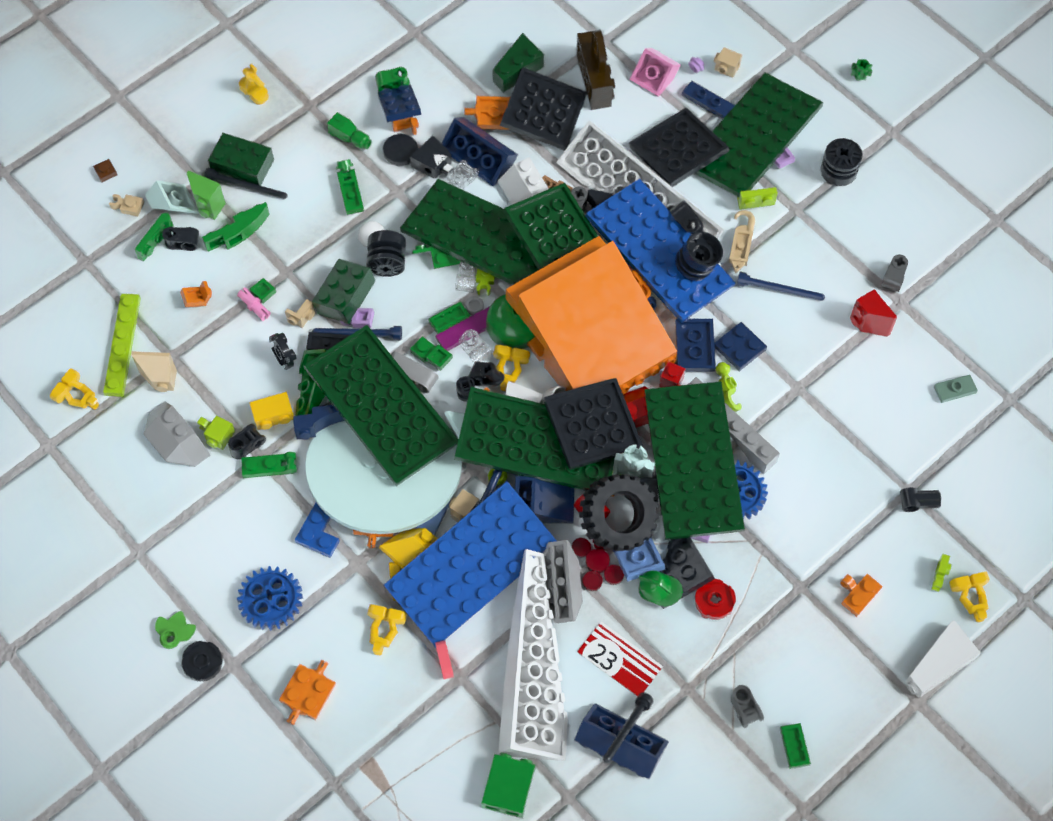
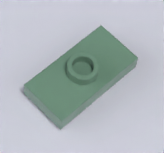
[934,374,978,403]

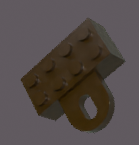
[576,29,615,110]

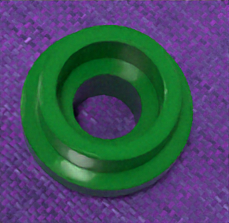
[336,159,354,172]

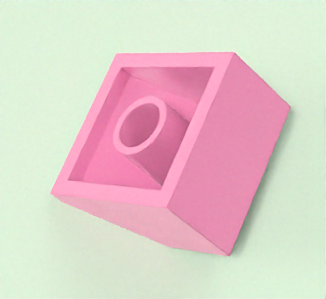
[630,48,681,96]

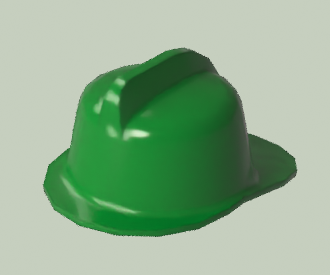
[639,570,683,607]

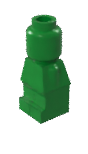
[327,112,372,149]

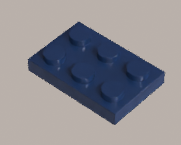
[377,85,422,122]
[675,318,716,372]

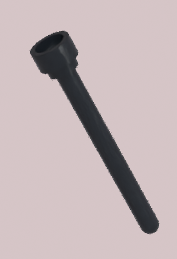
[204,167,288,199]
[603,692,654,763]

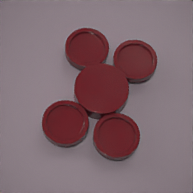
[571,538,624,591]

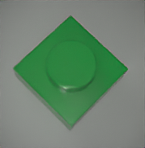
[250,278,276,304]
[410,336,436,363]
[426,344,453,371]

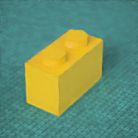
[249,391,294,430]

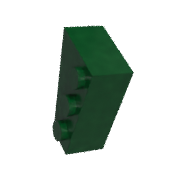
[492,32,544,93]

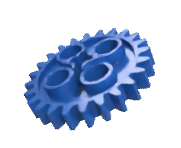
[735,460,768,520]
[237,566,303,631]

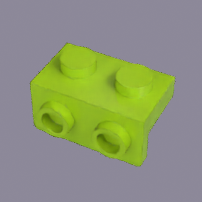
[736,187,778,209]

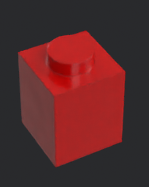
[659,361,686,388]

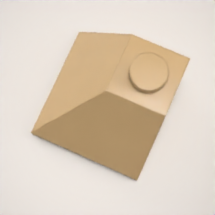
[131,351,177,392]

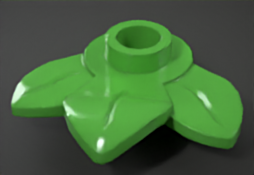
[155,611,196,649]

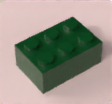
[208,133,274,185]
[312,259,376,324]

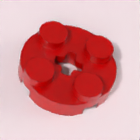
[695,579,736,620]

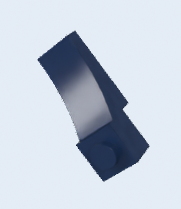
[293,405,345,440]

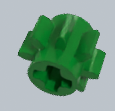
[851,59,873,80]

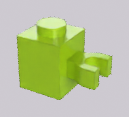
[197,415,235,450]

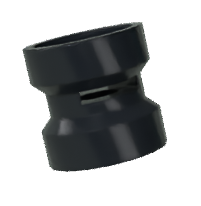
[456,376,475,402]

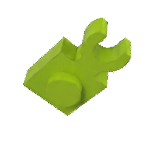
[476,269,495,296]
[931,554,952,592]

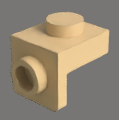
[285,299,315,328]

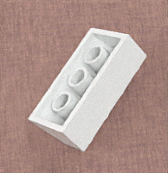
[498,157,549,205]

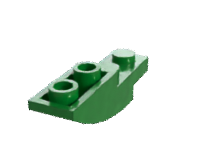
[202,202,269,252]

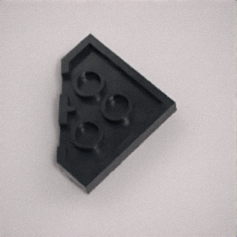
[659,537,715,609]

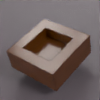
[93,159,118,183]

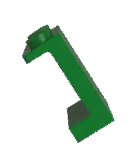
[481,753,536,819]

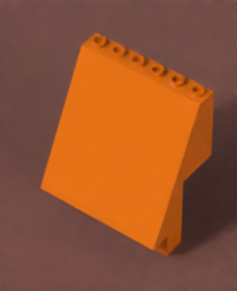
[506,236,677,394]

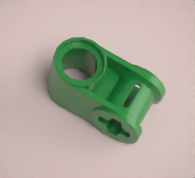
[375,67,410,92]

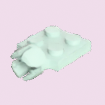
[613,445,655,478]

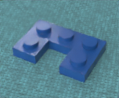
[295,502,340,558]

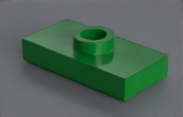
[428,301,470,334]
[780,723,811,769]

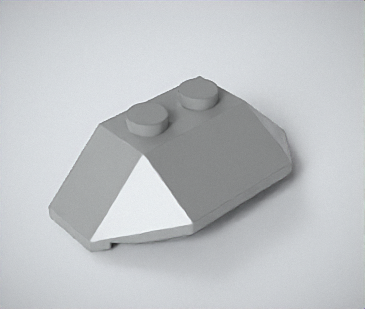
[143,401,210,467]
[543,540,583,623]

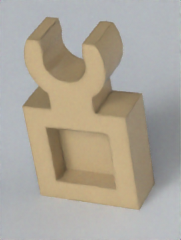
[109,194,144,217]

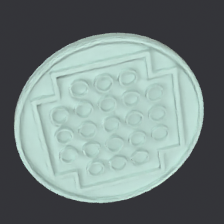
[306,414,462,534]

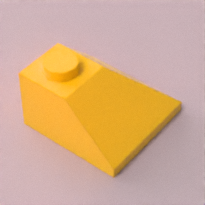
[379,528,438,569]

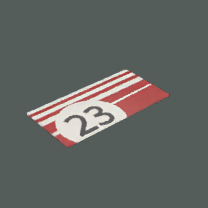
[577,622,663,696]

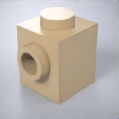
[714,47,742,78]
[449,490,479,522]

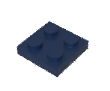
[714,322,767,372]

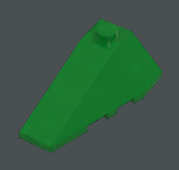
[295,349,327,416]

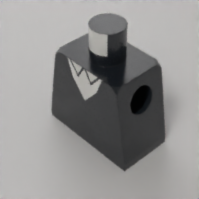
[410,135,455,178]

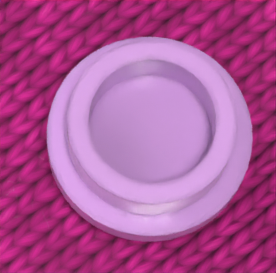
[688,57,704,73]

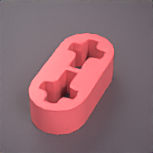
[435,640,454,680]

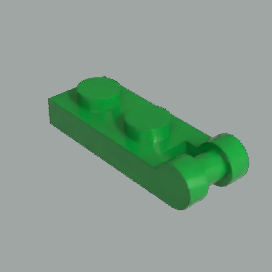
[337,169,364,215]
[134,213,174,261]
[241,452,297,478]

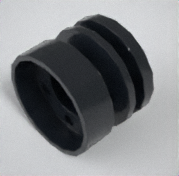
[820,138,863,186]
[366,230,406,277]
[675,231,723,281]

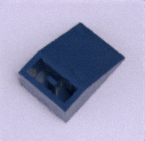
[515,476,574,524]

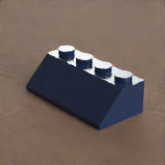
[442,117,518,186]
[574,703,669,779]

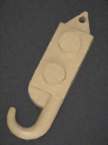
[729,210,755,273]

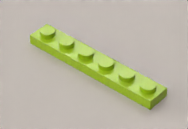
[103,294,141,397]

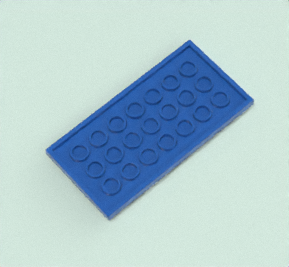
[585,178,736,323]
[383,482,557,648]

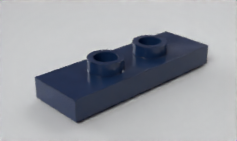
[682,81,735,119]

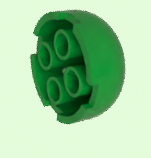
[486,294,536,349]

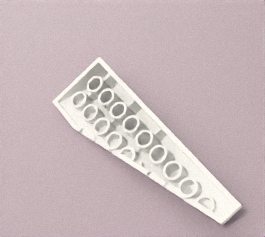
[556,120,724,239]
[498,549,568,761]

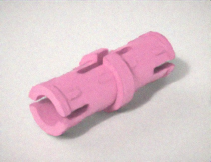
[237,288,271,321]

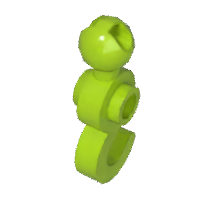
[716,362,742,412]

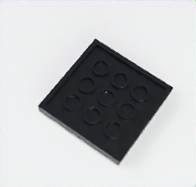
[500,67,588,151]
[629,107,729,187]
[543,378,643,470]

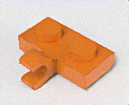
[840,573,883,617]

